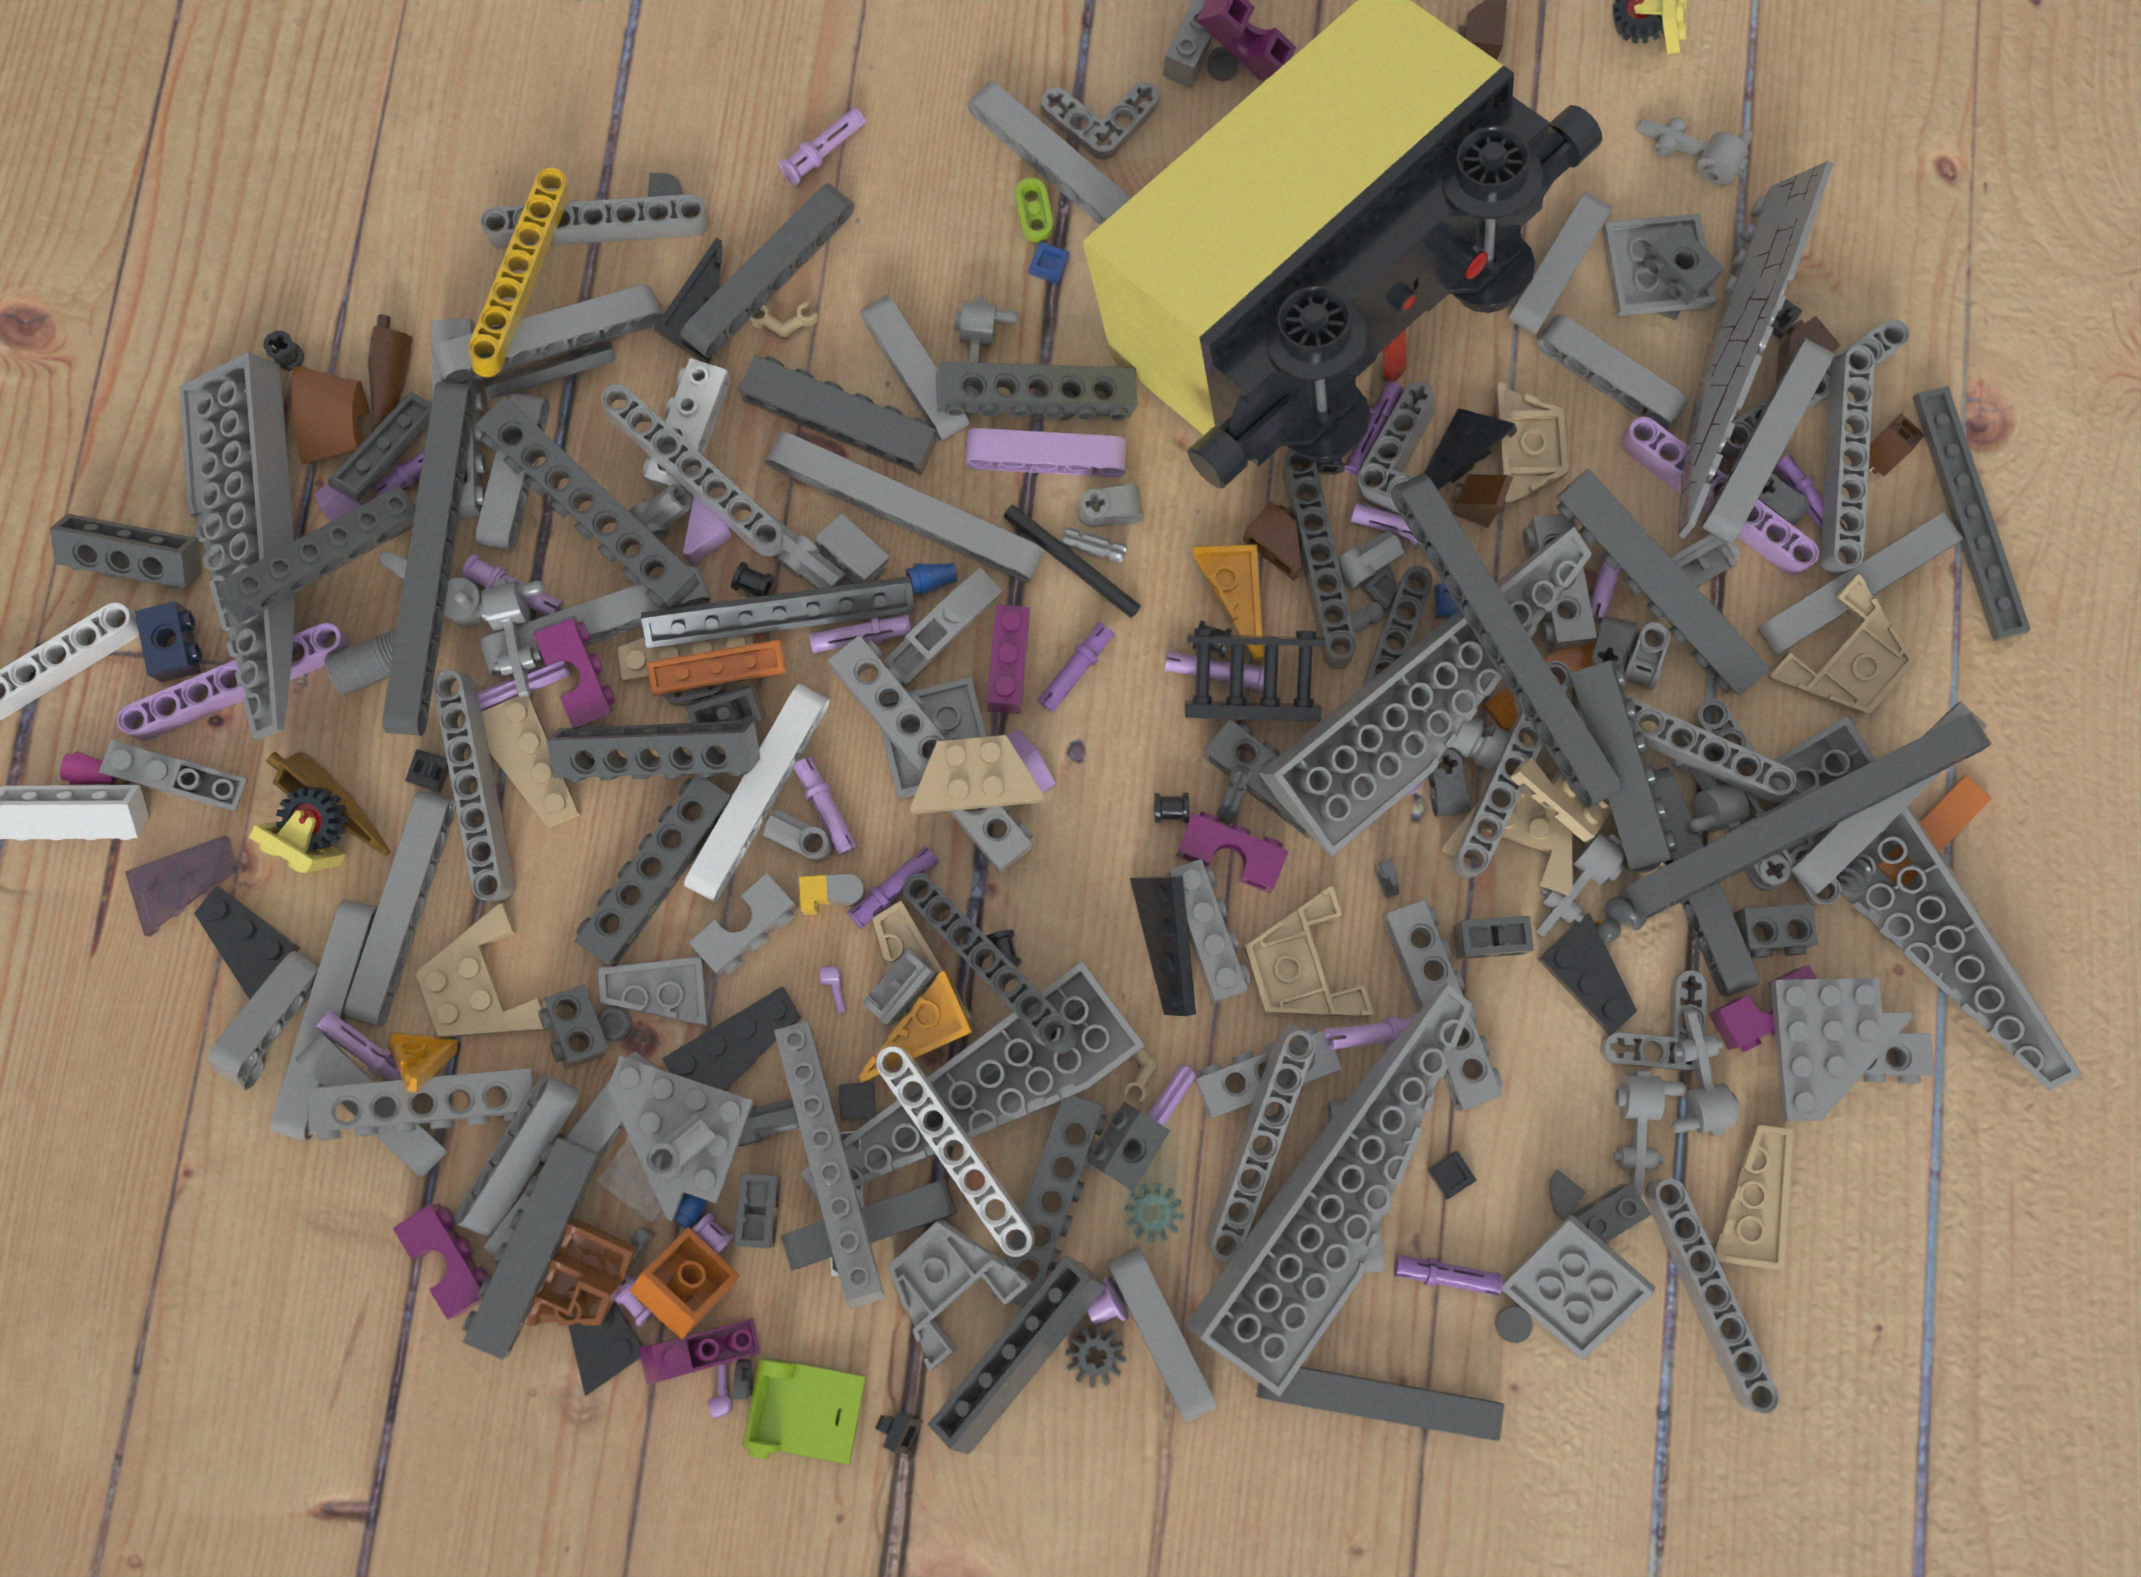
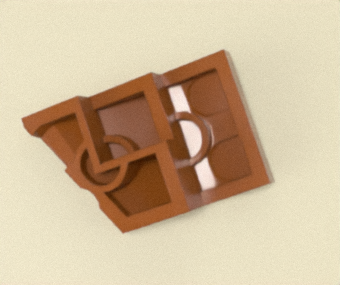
[291,366,371,464]
[526,1218,638,1326]

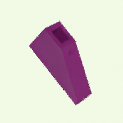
[639,1318,760,1384]

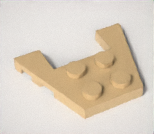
[1768,574,1916,714]
[1510,757,1612,842]
[1442,769,1573,896]
[1244,886,1374,1017]
[415,903,544,1038]

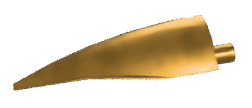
[266,752,391,857]

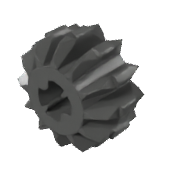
[1065,1324,1126,1388]

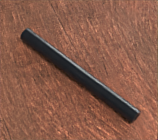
[1003,504,1141,618]

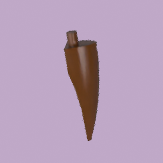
[368,314,413,433]

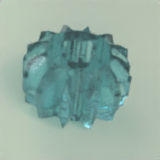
[1124,1182,1184,1243]

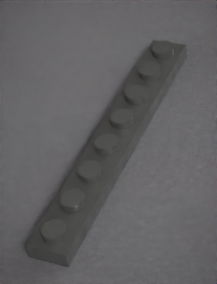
[1913,386,2031,641]
[641,576,915,648]

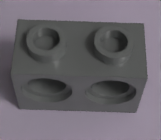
[1733,904,1818,958]
[1453,916,1534,960]
[538,984,609,1070]
[734,1173,782,1249]
[1563,1183,1652,1243]

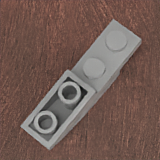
[884,567,1004,685]
[99,740,248,812]

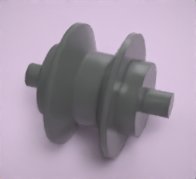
[1836,857,1873,893]

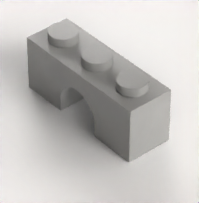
[689,873,798,977]

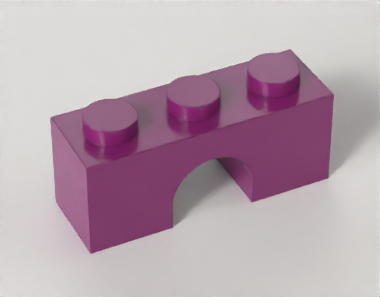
[1196,0,1297,80]
[987,604,1030,714]
[533,615,616,728]
[1176,812,1289,894]
[1708,965,1817,1052]
[393,1204,490,1320]

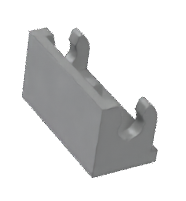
[815,513,890,584]
[1670,533,1740,587]
[862,947,938,1025]

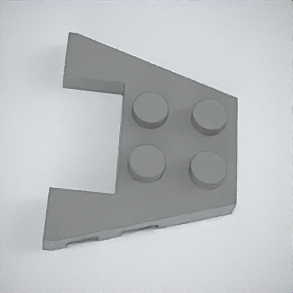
[888,1219,1032,1371]

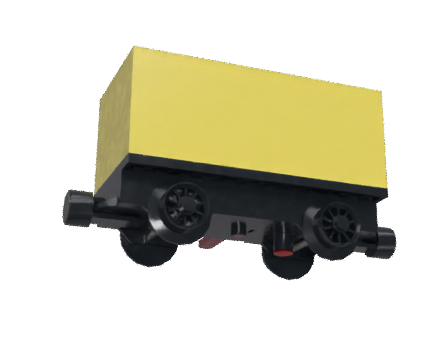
[1082,0,1603,489]

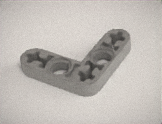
[1041,82,1159,160]
[1600,970,1707,1071]

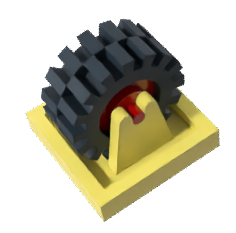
[1612,0,1687,54]
[249,787,348,873]

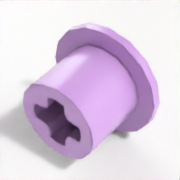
[1087,1276,1128,1325]

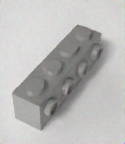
[1167,859,1251,1004]

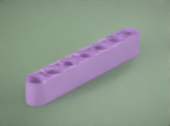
[1621,417,1819,576]
[117,623,351,741]

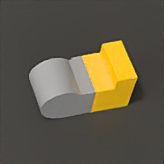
[799,874,866,915]

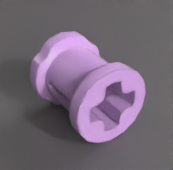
[692,1212,735,1255]

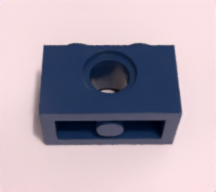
[135,601,202,683]

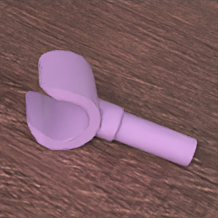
[820,966,846,1014]
[708,1364,733,1418]

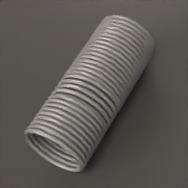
[325,628,439,696]

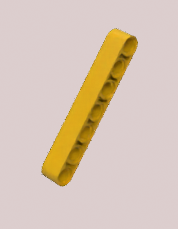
[468,167,568,377]

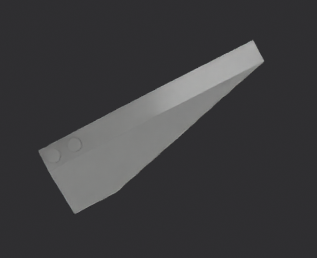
[801,961,1145,1197]

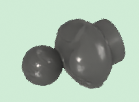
[1595,888,1647,942]

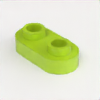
[1015,178,1053,243]

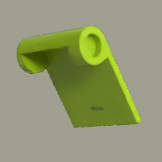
[742,1358,867,1465]

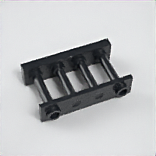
[1184,628,1325,721]

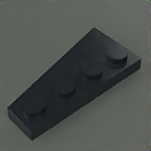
[1130,876,1196,1016]
[662,986,801,1091]

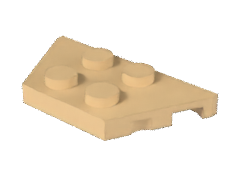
[1495,382,1569,506]
[910,735,1044,814]

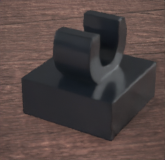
[1770,299,1802,339]
[405,749,449,793]
[875,1412,923,1454]

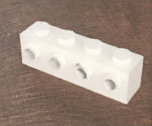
[643,358,732,494]
[0,785,150,841]

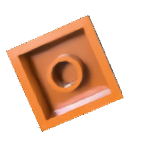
[630,1227,741,1340]

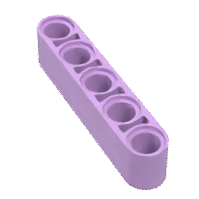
[965,428,1127,477]

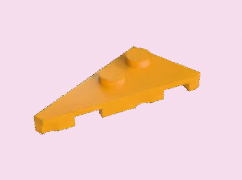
[1192,544,1264,660]
[858,970,974,1083]
[389,1032,458,1092]

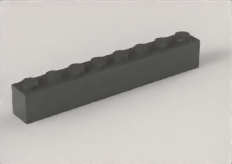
[1555,469,1771,696]

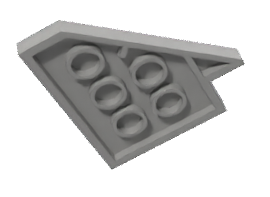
[1771,978,1912,1121]
[607,1056,755,1221]

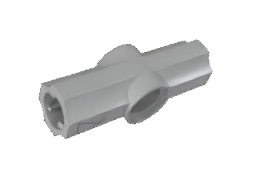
[758,513,846,589]

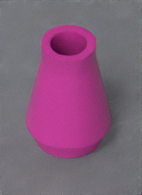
[60,751,117,785]

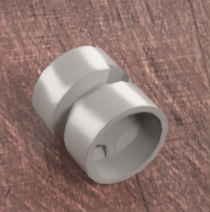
[1450,716,1510,772]

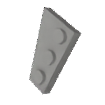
[598,957,709,1026]

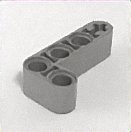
[1358,381,1435,515]
[207,951,319,1090]

